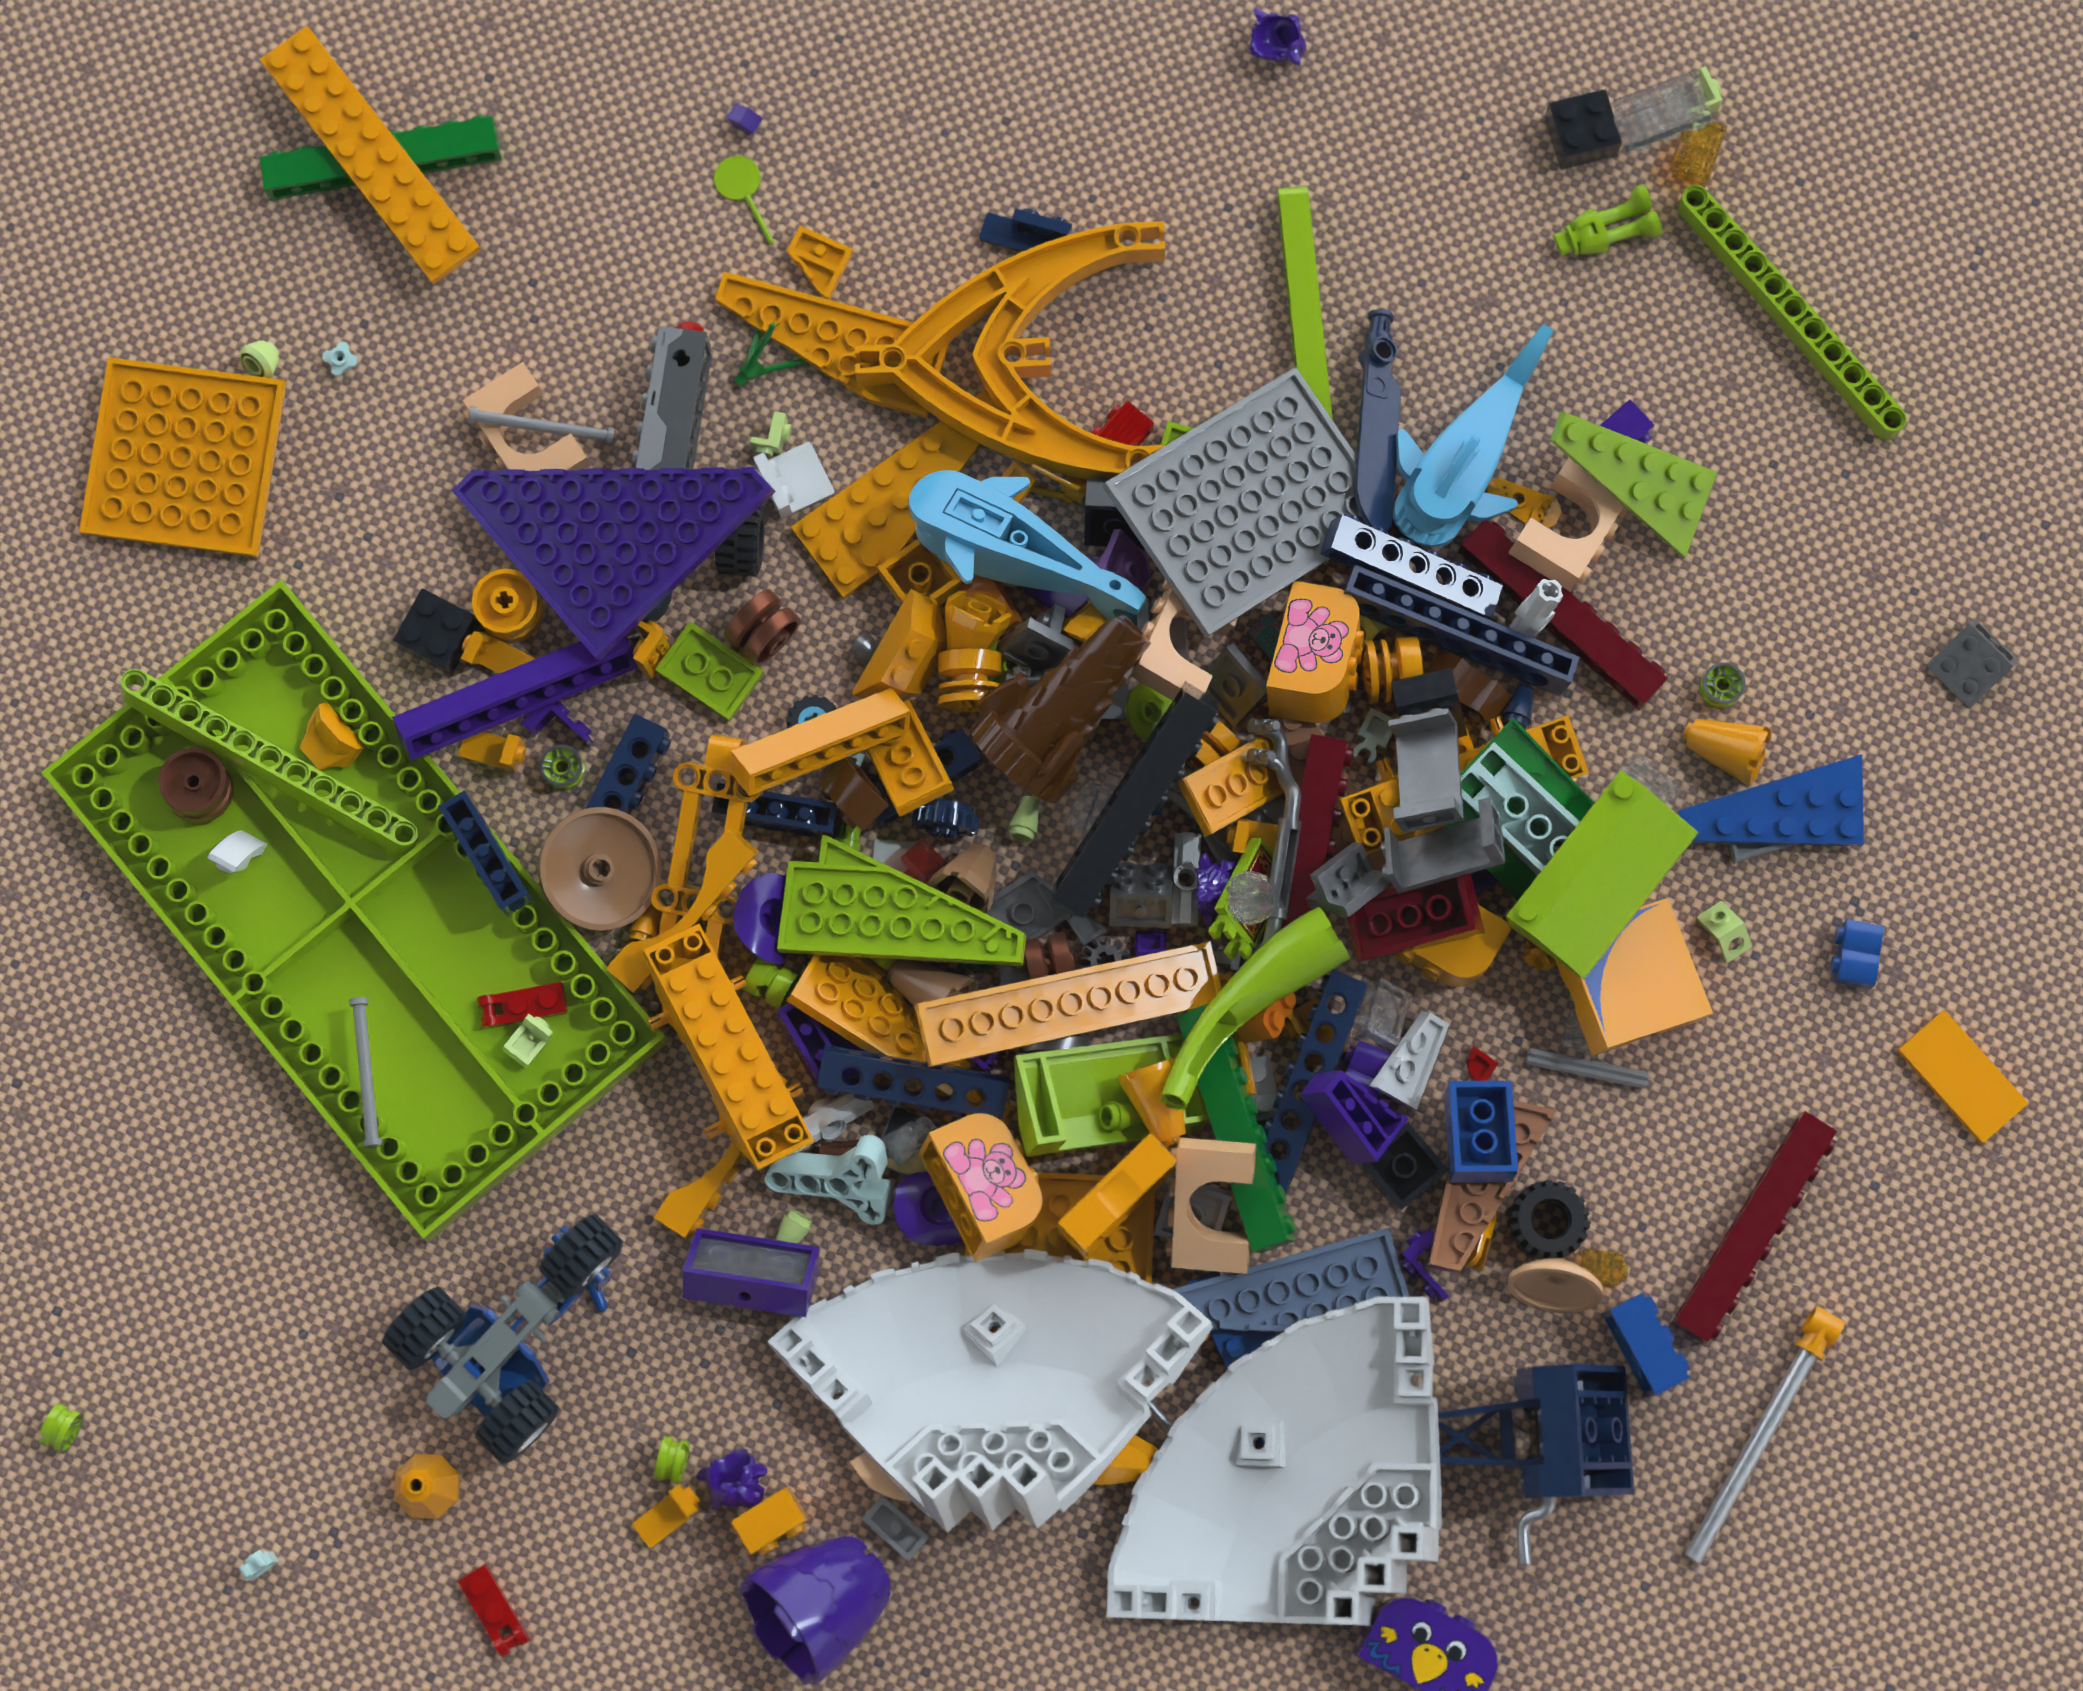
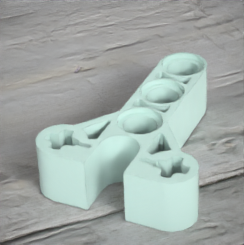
[765,1135,893,1225]

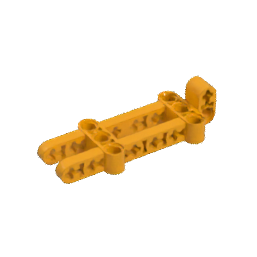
[651,734,764,961]

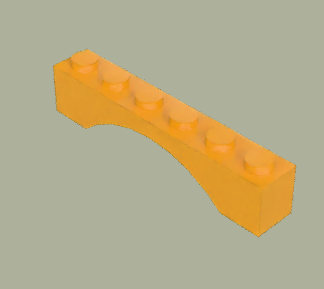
[606,827,759,993]
[654,1076,790,1240]

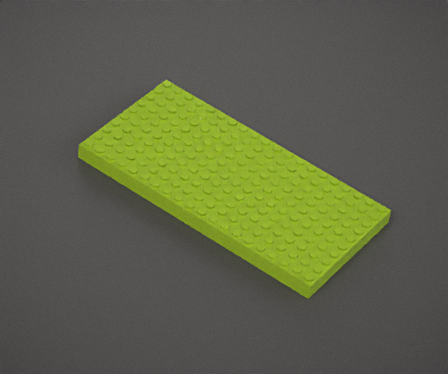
[41,579,669,1242]

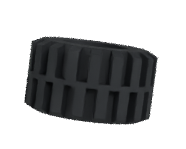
[715,505,765,577]
[1507,1180,1590,1260]

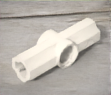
[1509,579,1563,638]
[1171,832,1201,928]
[793,1092,874,1154]

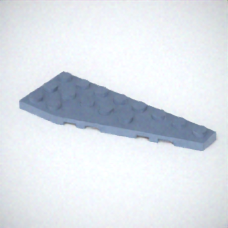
[1171,1228,1410,1333]

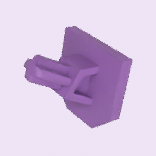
[1087,529,1150,593]

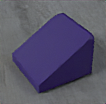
[1135,931,1166,957]

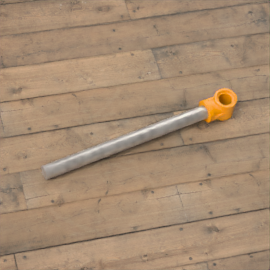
[1684,1305,1845,1564]

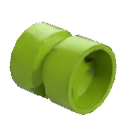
[742,958,799,1009]

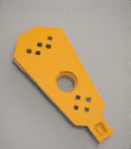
[1485,477,1562,529]

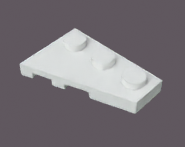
[1370,1011,1449,1110]

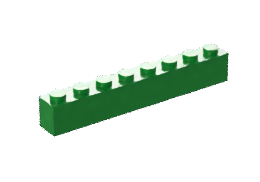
[259,115,503,200]
[1176,1003,1296,1254]

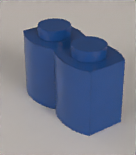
[1830,919,1884,989]

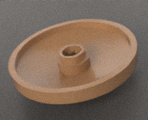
[538,807,662,931]

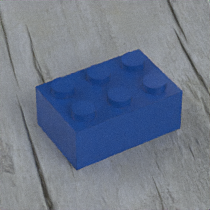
[1444,1081,1518,1183]
[1601,1292,1690,1398]

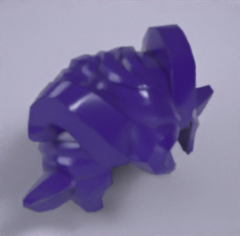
[1249,8,1307,65]
[1195,853,1238,927]
[696,1448,768,1510]

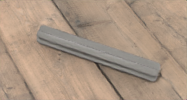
[1526,1048,1649,1089]

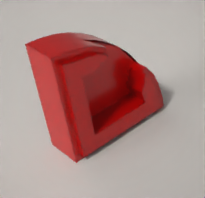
[1467,1046,1499,1081]

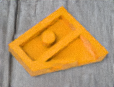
[787,225,854,300]

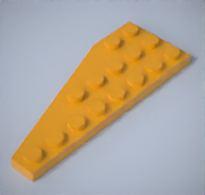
[715,271,950,419]
[791,390,999,600]
[786,955,1012,1123]

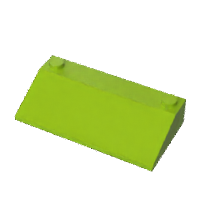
[1506,770,1698,980]
[1014,1034,1210,1157]

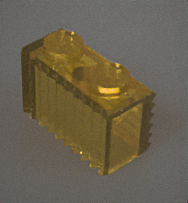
[1669,115,1727,188]

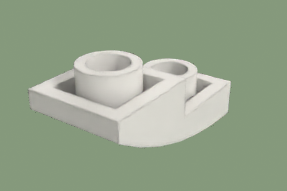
[208,830,267,873]

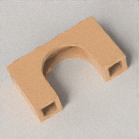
[462,362,591,471]
[1508,458,1628,591]
[1130,579,1238,701]
[1166,1138,1256,1274]

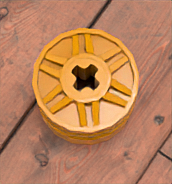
[1361,636,1423,704]
[938,648,1001,713]

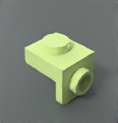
[749,411,792,458]
[502,1014,553,1069]

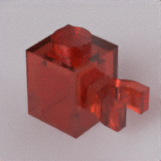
[900,837,947,886]

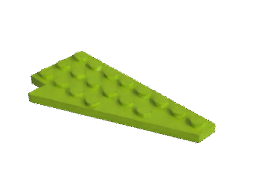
[777,835,1026,966]

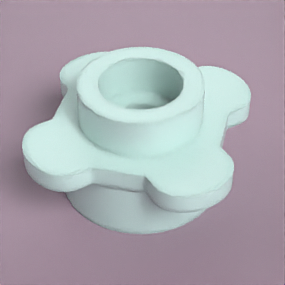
[322,341,358,376]

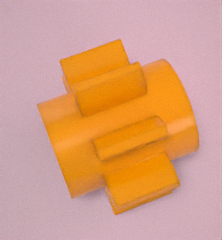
[1523,939,1556,971]

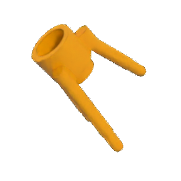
[1030,463,1087,504]

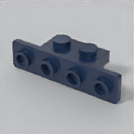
[979,208,1072,252]

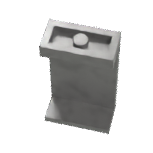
[1388,708,1464,833]
[1381,797,1505,894]

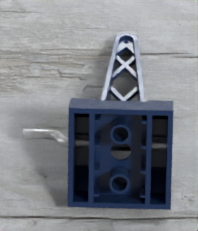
[1438,1364,1635,1564]

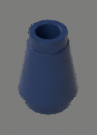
[1502,684,1535,729]

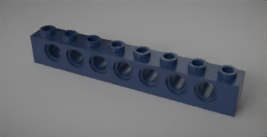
[1342,565,1580,697]
[1264,970,1369,1195]

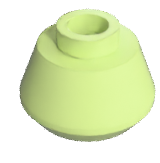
[240,341,279,378]

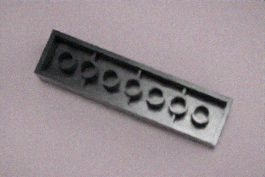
[1052,681,1219,918]

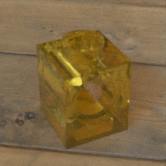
[1581,1249,1628,1287]

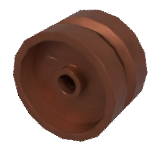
[724,589,801,666]
[158,747,234,824]
[1024,932,1076,980]

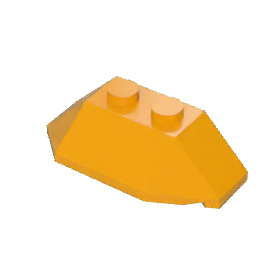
[851,589,947,699]

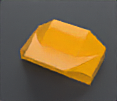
[299,702,365,770]

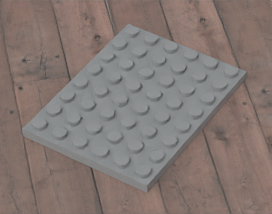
[1102,367,1393,638]

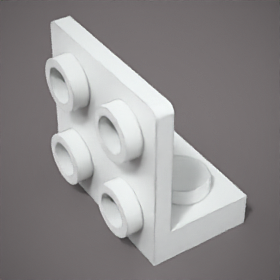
[753,442,835,519]

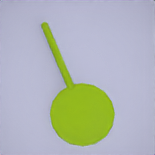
[714,155,774,245]

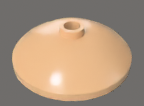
[1508,1258,1603,1313]

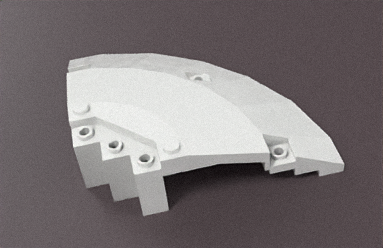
[768,1249,1213,1532]
[1107,1297,1441,1626]

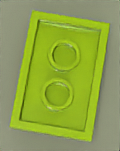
[655,621,765,722]

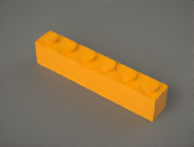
[731,688,910,796]

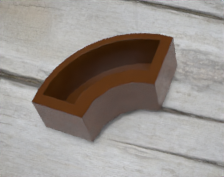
[1424,650,1511,726]
[817,756,889,832]

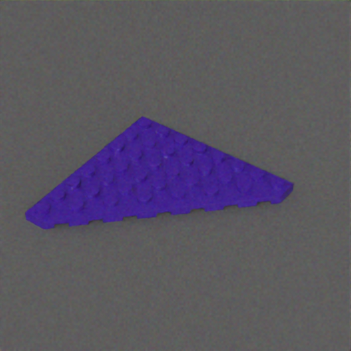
[451,467,776,660]

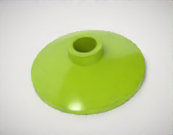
[1125,683,1172,741]

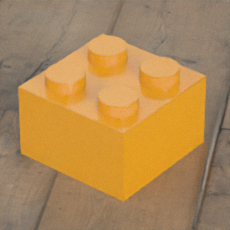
[877,539,963,606]
[731,1487,810,1557]

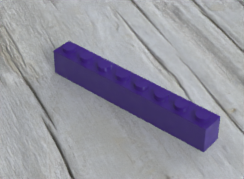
[392,637,637,761]

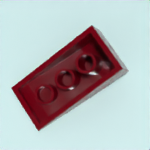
[1346,873,1485,962]

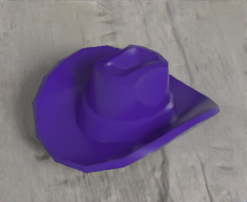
[733,873,788,965]
[893,1171,963,1246]

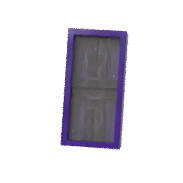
[682,1228,820,1317]

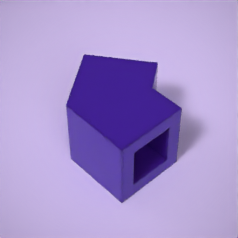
[726,103,763,136]

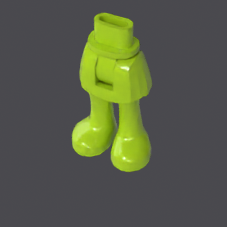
[1553,184,1663,256]

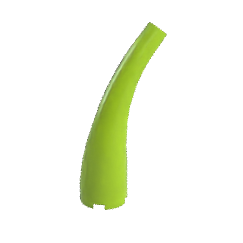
[1160,907,1350,1110]

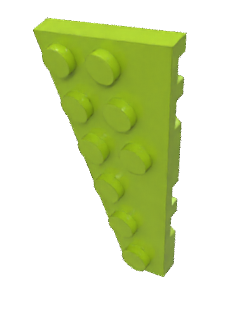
[1550,411,1717,558]

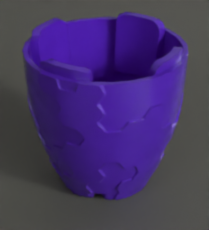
[738,1535,891,1686]

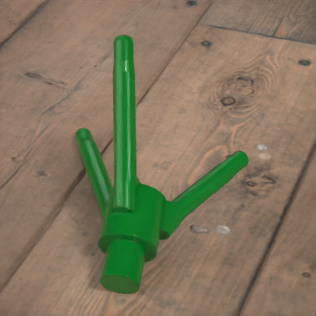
[733,323,807,387]

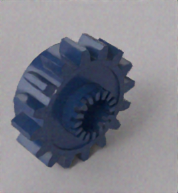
[912,799,980,839]

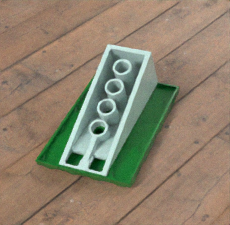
[1443,718,1594,902]

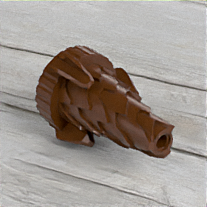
[971,615,1151,804]

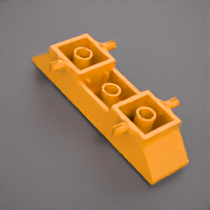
[1339,715,1589,855]
[643,924,815,1171]

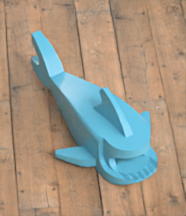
[1393,323,1554,548]
[908,470,1146,626]

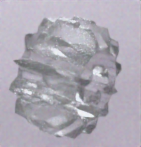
[1226,871,1275,925]

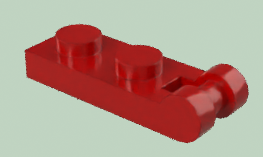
[477,982,568,1029]
[457,1564,530,1658]

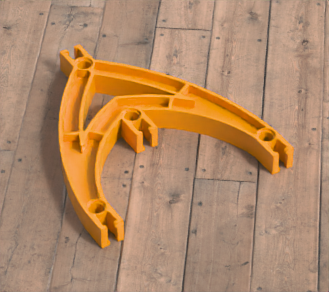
[854,221,1166,479]

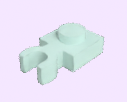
[1353,708,1394,766]
[239,1550,280,1581]

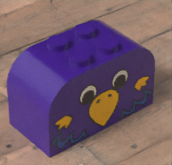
[1354,1597,1498,1691]

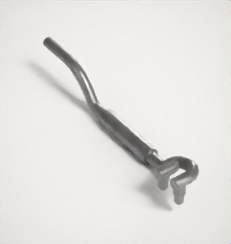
[1246,718,1302,956]

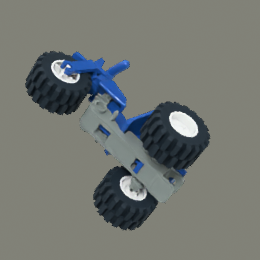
[382,1214,623,1465]

